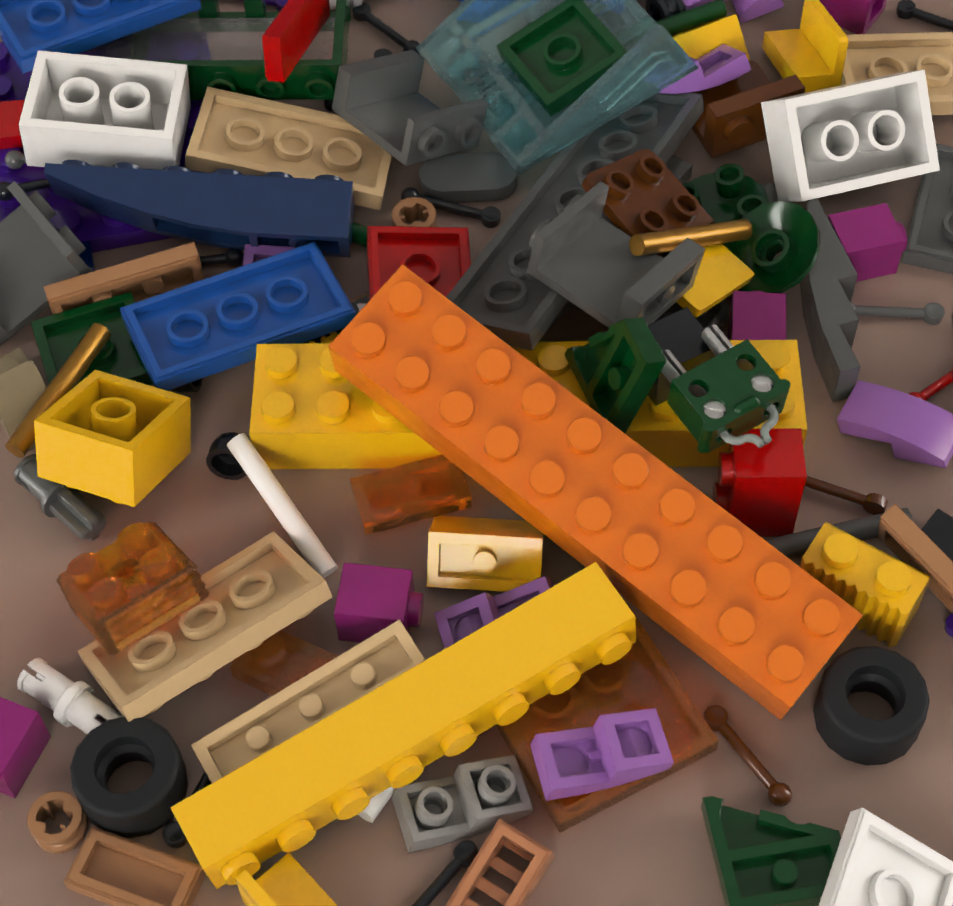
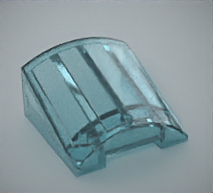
[416,0,698,174]

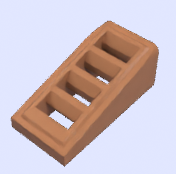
[445,818,555,906]

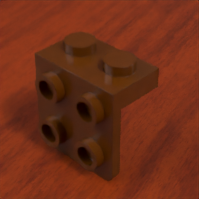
[691,60,805,158]
[582,149,714,258]

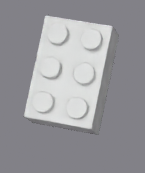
[19,51,191,170]
[761,70,940,202]

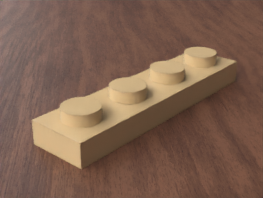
[191,619,425,783]

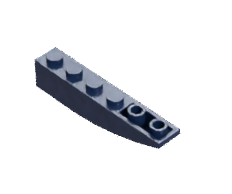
[44,160,355,258]

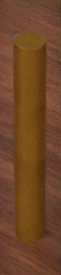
[629,219,753,256]
[5,323,111,458]

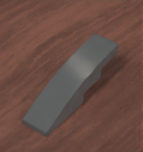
[800,198,860,402]

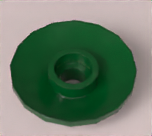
[724,201,820,294]

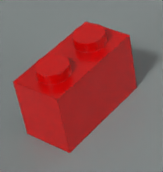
[713,428,807,537]

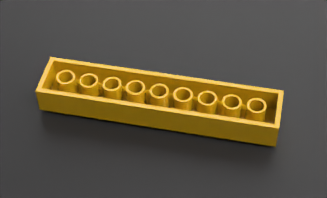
[249,340,808,469]

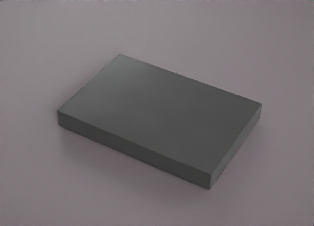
[901,143,953,274]

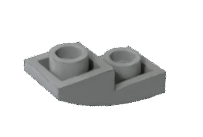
[391,754,533,853]

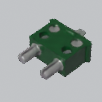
[661,325,790,454]

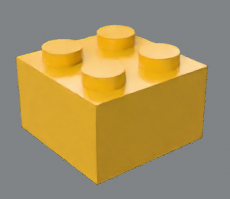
[34,369,191,507]

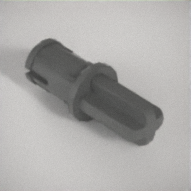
[14,454,107,541]

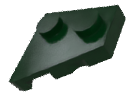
[564,317,667,433]
[701,796,841,906]

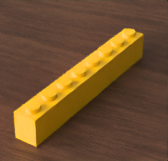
[170,562,636,889]

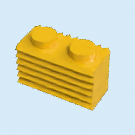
[800,522,931,647]

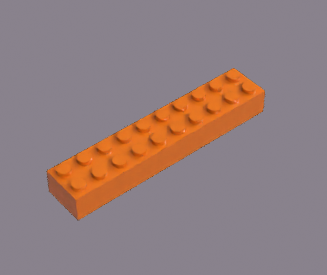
[329,264,863,720]

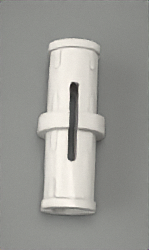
[17,658,123,734]

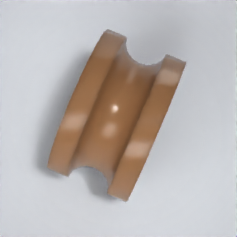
[391,197,437,227]
[27,790,88,854]

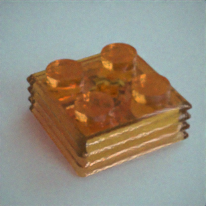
[56,521,210,655]

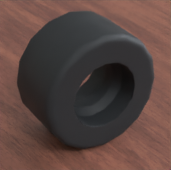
[813,646,930,765]
[70,717,188,838]

